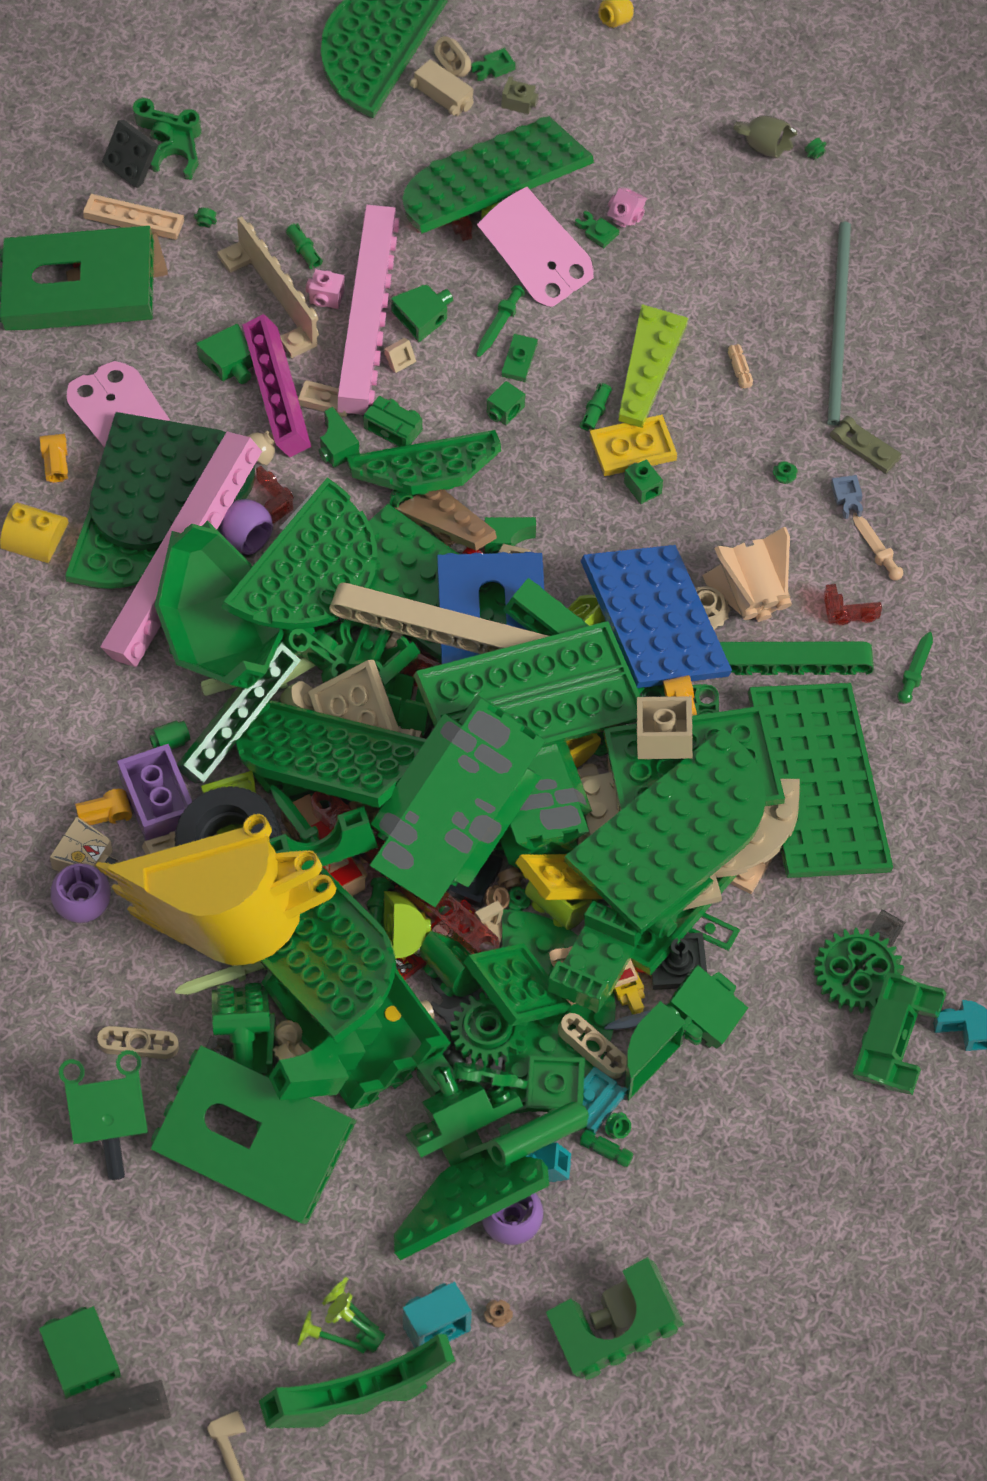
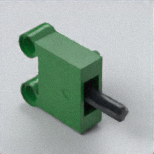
[59,1050,148,1180]

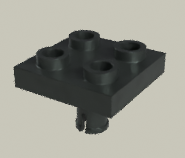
[102,120,158,188]
[651,932,707,990]

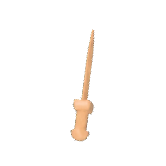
[853,513,903,580]

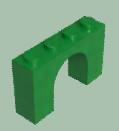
[546,1257,685,1380]

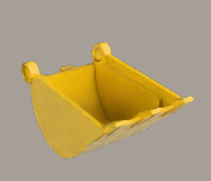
[96,814,336,966]

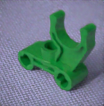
[133,98,202,180]
[280,618,356,683]

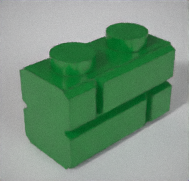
[363,396,423,447]

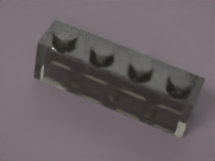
[45,1379,171,1450]

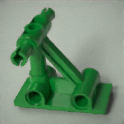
[212,983,270,1077]

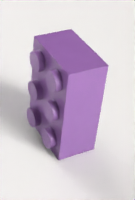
[117,744,192,841]

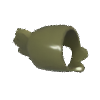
[733,115,797,158]

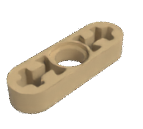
[558,1013,627,1079]
[97,1026,179,1059]

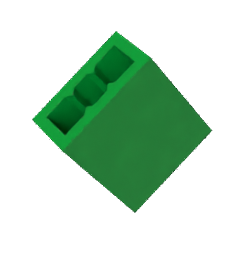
[39,1306,121,1399]

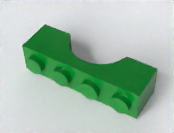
[269,806,378,870]

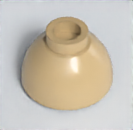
[247,431,275,465]

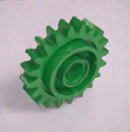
[450,992,528,1067]

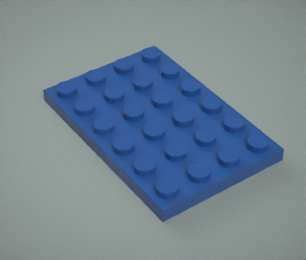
[580,545,732,688]

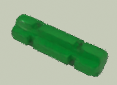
[580,1130,633,1167]

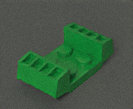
[548,901,643,1013]

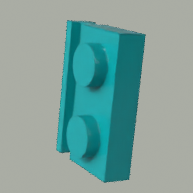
[583,1067,628,1133]

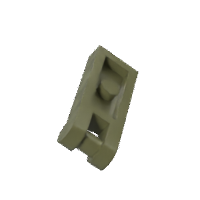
[830,416,902,474]

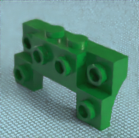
[853,972,946,1095]

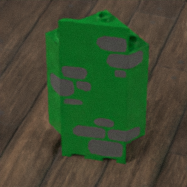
[370,694,546,907]
[500,741,592,870]

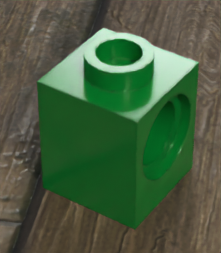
[486,381,525,426]

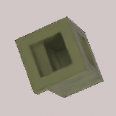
[501,76,539,115]

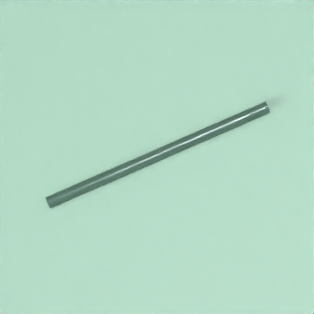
[827,222,851,426]

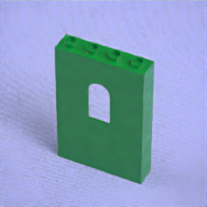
[0,225,154,330]
[151,1045,357,1224]

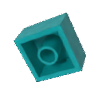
[403,1281,472,1349]

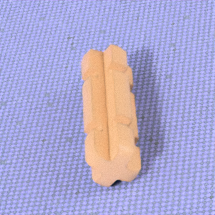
[728,344,753,389]

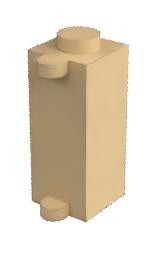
[410,59,473,116]

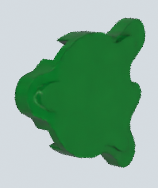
[453,1062,528,1089]

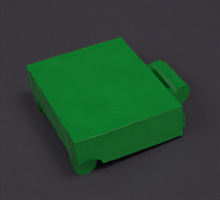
[374,636,420,686]
[666,965,749,1049]

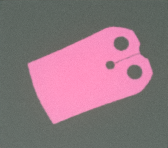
[477,187,593,307]
[67,361,171,448]

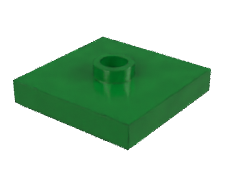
[526,1055,585,1112]

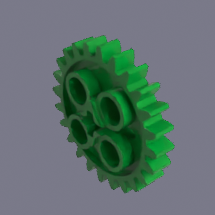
[814,928,904,1014]

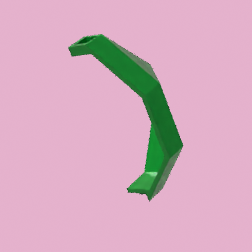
[155,520,284,689]

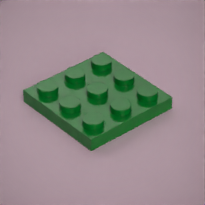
[463,943,571,1026]

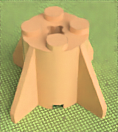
[702,527,792,622]

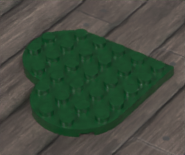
[90,412,255,550]

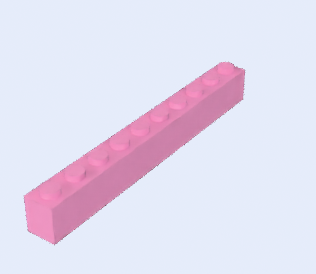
[338,205,400,415]
[100,432,262,667]

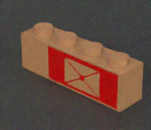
[281,794,367,896]

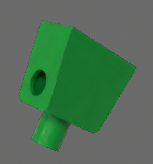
[391,284,453,342]
[196,323,253,384]

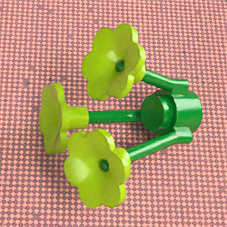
[297,1277,386,1354]

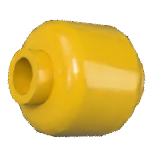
[599,0,634,28]

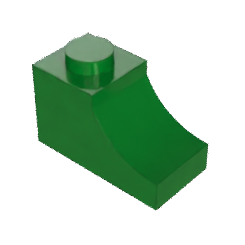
[319,407,360,468]
[484,517,536,554]

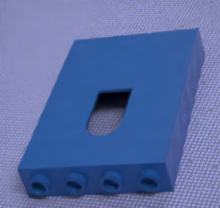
[437,552,544,664]

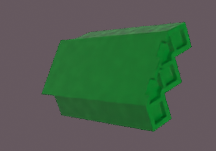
[261,969,450,1110]

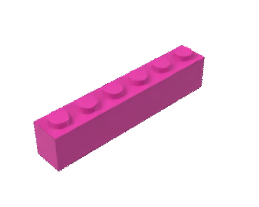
[242,314,312,457]

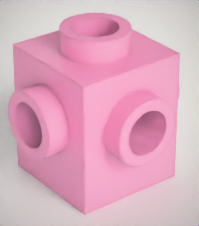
[607,188,647,227]
[306,269,345,309]

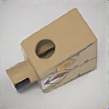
[50,817,120,872]

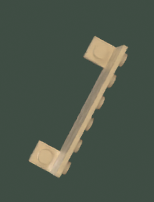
[217,216,319,358]

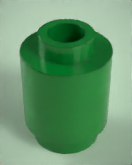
[149,720,191,750]

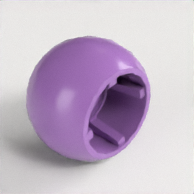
[217,499,273,555]
[50,863,111,923]
[482,1193,543,1245]

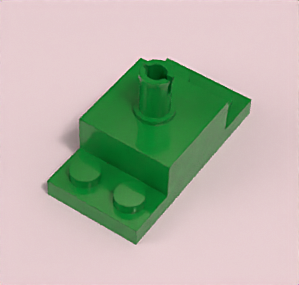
[405,1066,523,1158]

